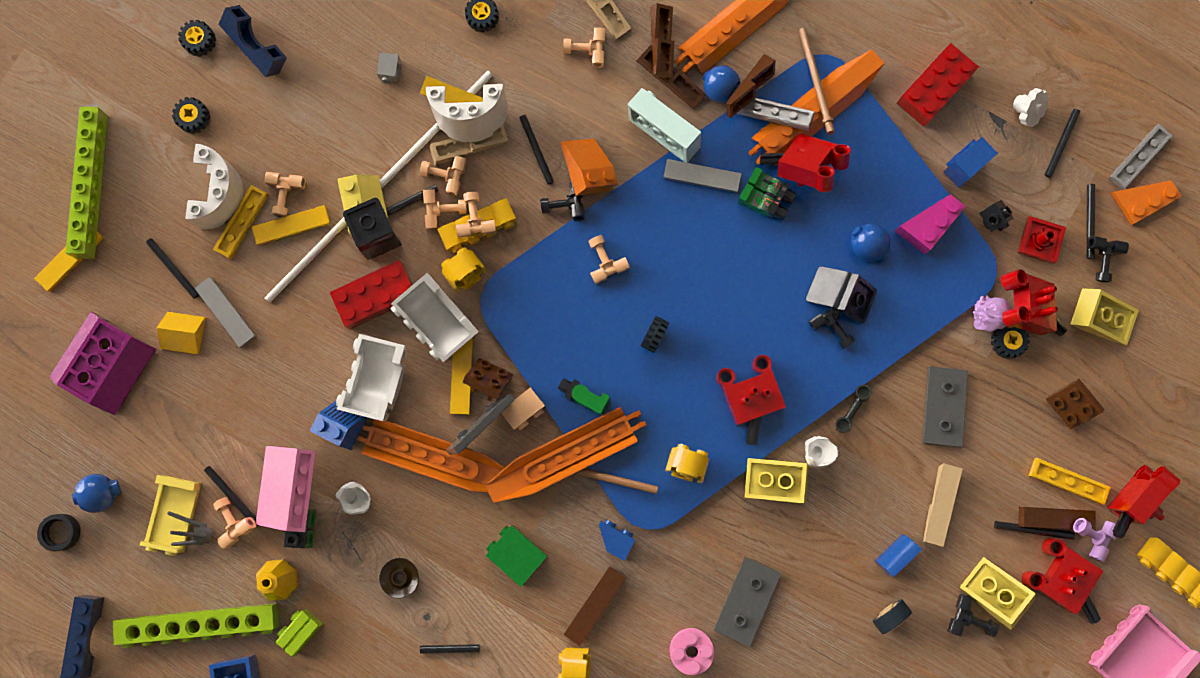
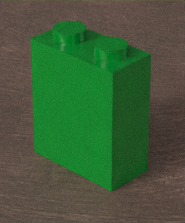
[485,525,548,587]

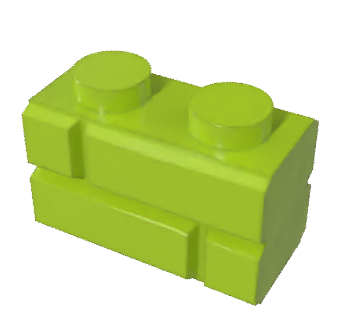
[276,609,323,657]

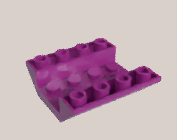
[50,311,156,415]

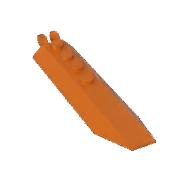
[675,0,789,75]
[748,49,885,166]
[485,406,647,503]
[357,419,505,493]

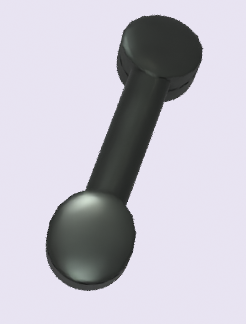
[835,385,872,433]

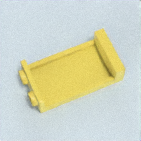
[140,475,202,556]

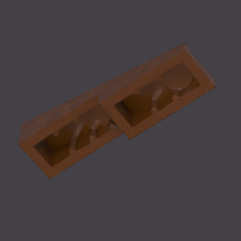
[650,3,675,79]
[636,45,706,109]
[726,54,776,118]
[1018,507,1096,530]
[564,567,626,646]

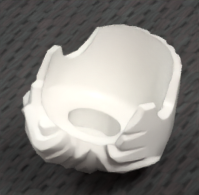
[805,436,839,469]
[336,482,371,515]

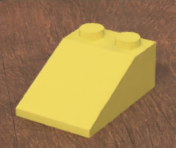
[1071,289,1139,346]
[745,458,809,504]
[960,557,1036,630]

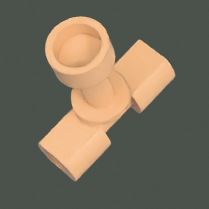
[563,28,605,68]
[420,156,467,197]
[264,172,306,217]
[423,189,467,228]
[456,192,496,238]
[588,235,630,285]
[213,497,257,549]

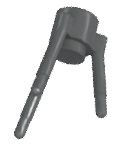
[167,511,212,546]

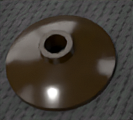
[379,558,419,598]

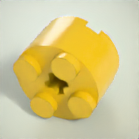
[441,247,486,292]
[665,444,710,483]
[558,647,591,678]

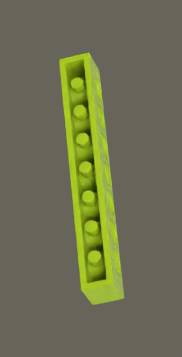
[65,107,108,259]
[113,603,279,648]

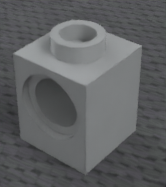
[377,53,402,84]

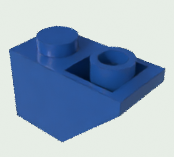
[599,519,635,561]

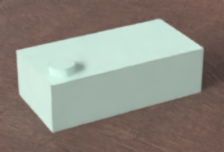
[627,88,701,163]

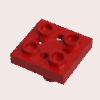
[1017,216,1066,264]

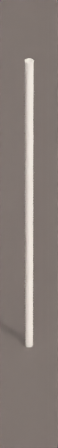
[265,71,493,303]

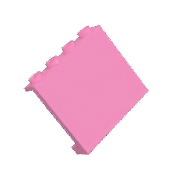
[256,446,316,532]
[1088,604,1200,678]

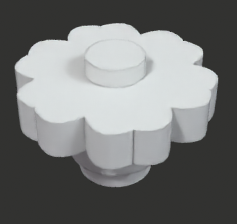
[1013,88,1049,127]

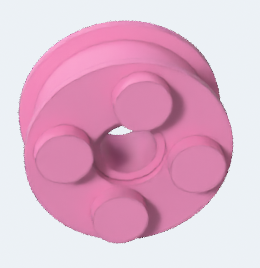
[670,628,714,675]

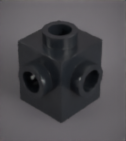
[979,200,1014,232]

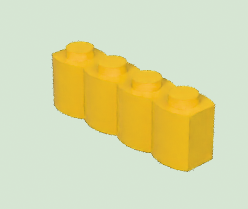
[437,198,517,253]
[1136,537,1200,609]

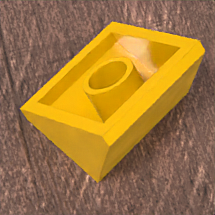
[157,312,206,355]

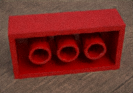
[896,43,979,127]
[329,260,413,330]

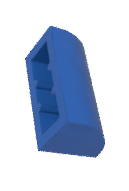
[875,534,922,577]

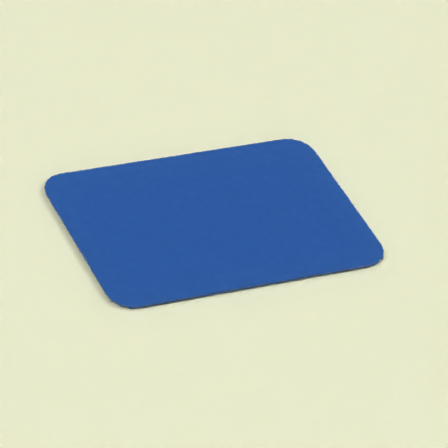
[480,54,997,529]

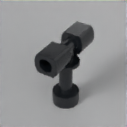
[540,182,585,221]
[1087,236,1129,282]
[808,307,856,349]
[947,594,1000,637]

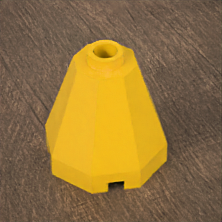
[256,559,298,601]

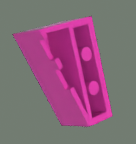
[895,194,966,254]

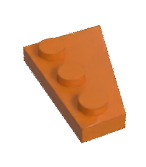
[1111,180,1182,225]

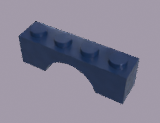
[219,5,287,77]
[60,595,104,678]

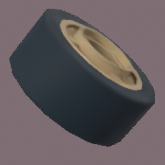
[873,599,912,634]

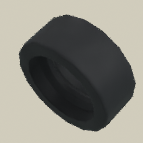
[37,514,80,552]

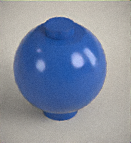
[702,65,741,104]
[851,224,892,262]
[72,474,121,513]

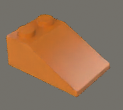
[561,138,618,196]

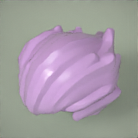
[973,296,1011,332]

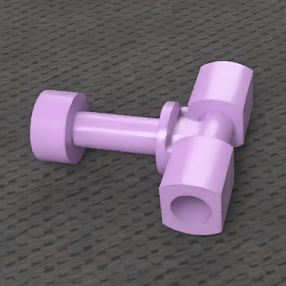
[1073,518,1116,563]

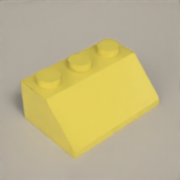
[338,175,389,236]

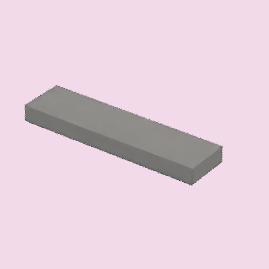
[737,98,815,131]
[1108,124,1173,190]
[663,159,741,193]
[195,277,257,348]

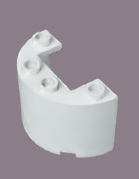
[426,84,508,142]
[185,144,244,230]
[391,273,479,362]
[336,334,406,421]

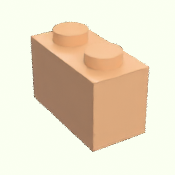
[501,387,545,431]

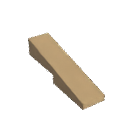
[586,0,631,39]
[430,125,508,166]
[923,463,963,548]

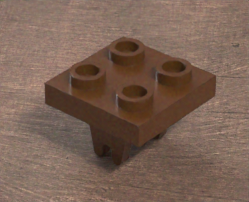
[462,358,513,401]
[1046,379,1105,430]

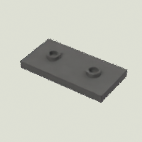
[922,366,968,447]
[446,394,514,455]
[713,557,781,647]

